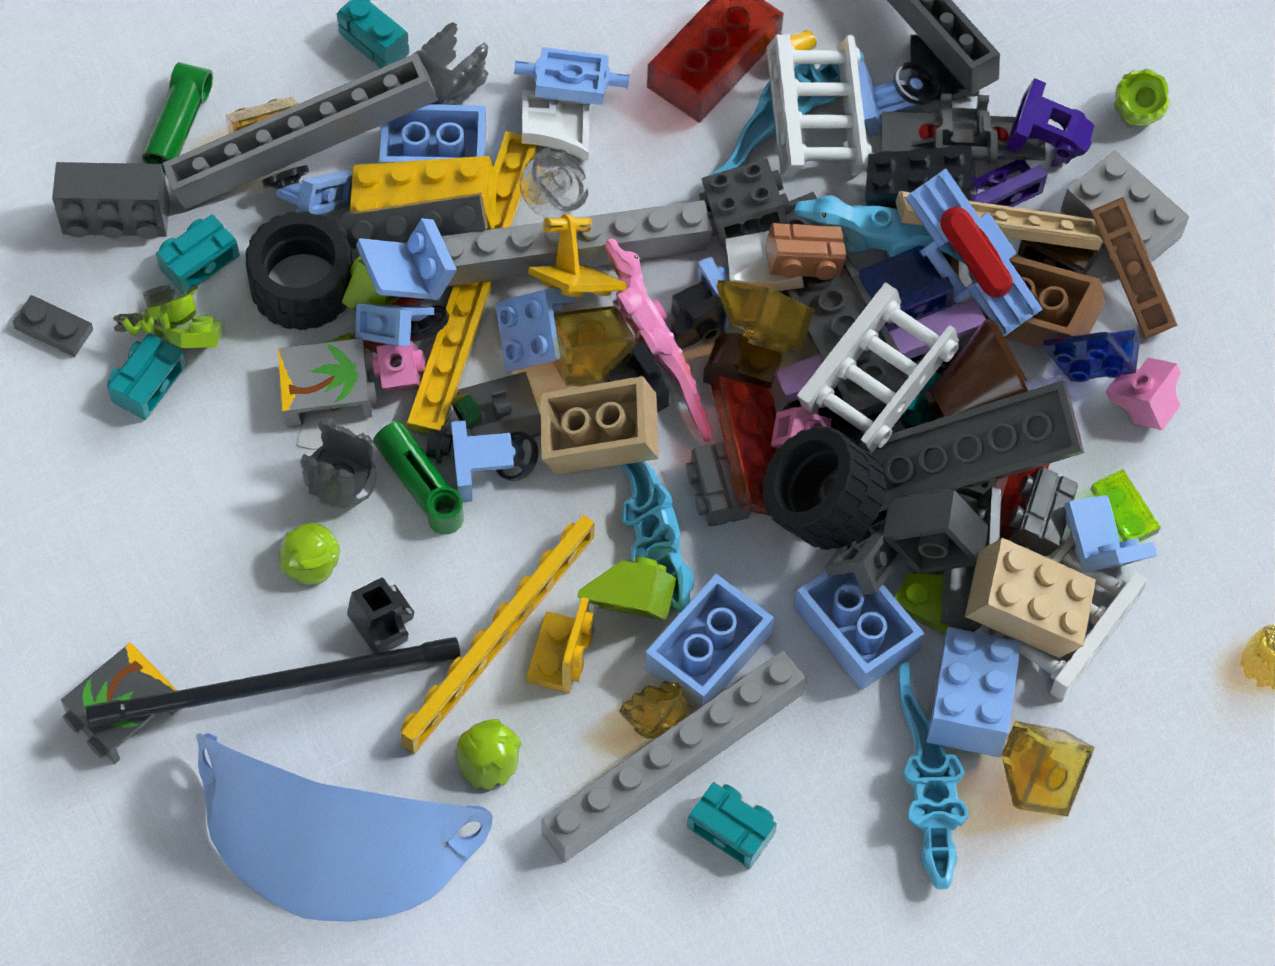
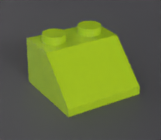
[577,556,676,621]

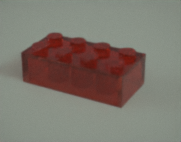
[647,0,784,123]

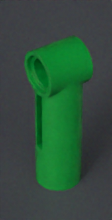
[142,62,213,172]
[373,421,464,534]

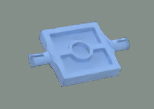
[514,47,630,105]

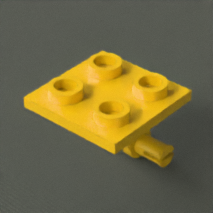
[528,214,627,297]

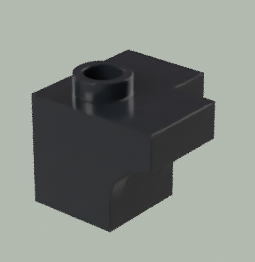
[670,281,725,350]
[604,341,670,412]
[347,577,415,654]

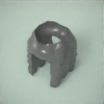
[411,22,489,105]
[300,418,376,507]

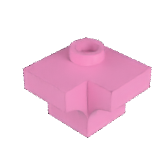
[1106,357,1181,430]

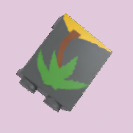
[61,642,180,764]

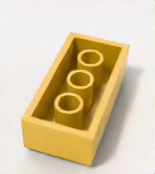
[350,156,497,243]

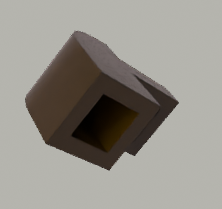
[703,333,782,393]

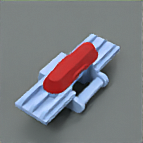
[905,169,1042,336]

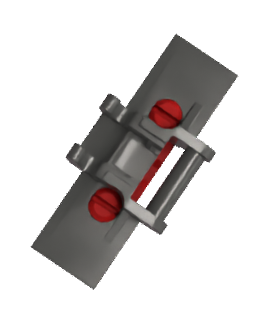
[881,93,1046,164]

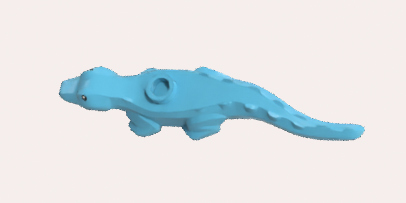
[711,51,864,175]
[794,195,1015,268]
[621,461,694,613]
[899,661,968,889]

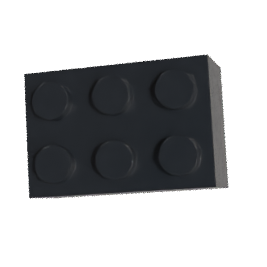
[865,145,976,210]

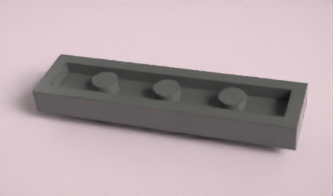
[343,193,488,249]

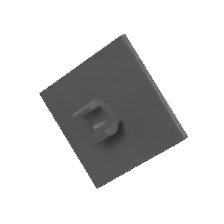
[458,372,541,442]

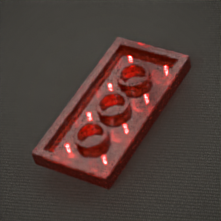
[710,376,778,516]

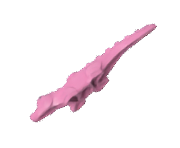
[605,239,711,443]

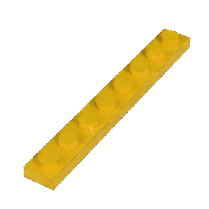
[400,515,595,754]

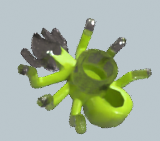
[113,284,198,336]

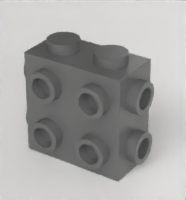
[698,158,792,248]

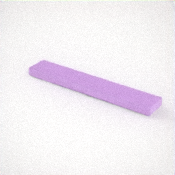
[776,298,986,403]

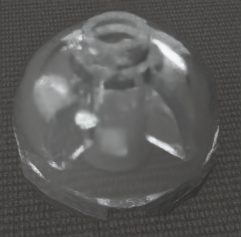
[519,147,588,218]

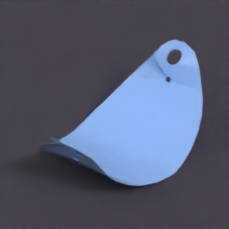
[196,733,493,922]

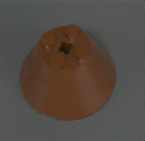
[923,318,1028,420]

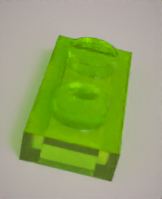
[1090,469,1161,542]

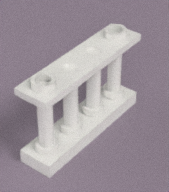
[767,35,872,176]
[797,282,959,454]
[989,534,1148,702]

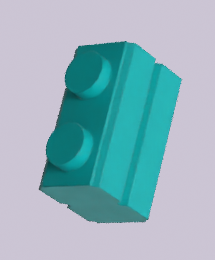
[337,0,409,68]
[156,214,240,294]
[107,333,186,420]
[687,782,777,869]

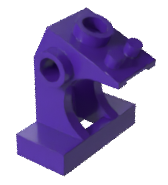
[1005,78,1095,167]

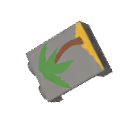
[278,338,377,428]

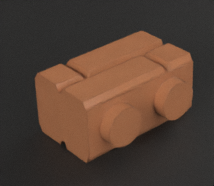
[765,223,846,280]

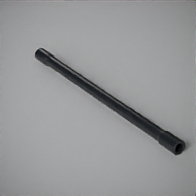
[85,637,460,728]

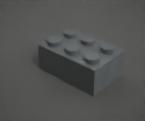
[52,162,170,238]

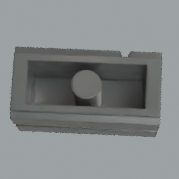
[686,440,752,527]
[1008,467,1078,557]

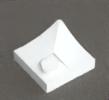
[521,90,590,160]
[725,231,804,291]

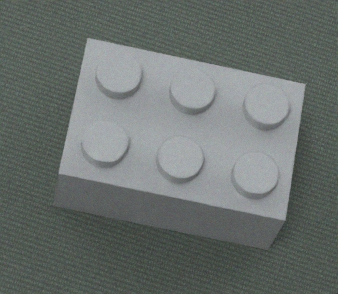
[1061,150,1189,262]

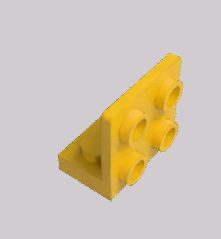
[526,597,594,693]

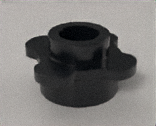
[426,425,452,464]

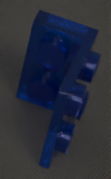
[859,246,954,332]
[1042,329,1141,382]

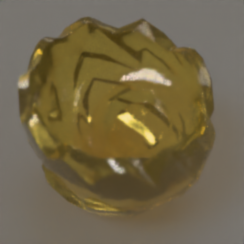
[1240,624,1275,690]
[619,681,688,739]

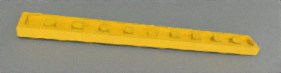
[407,131,539,434]

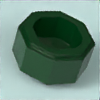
[451,392,483,429]

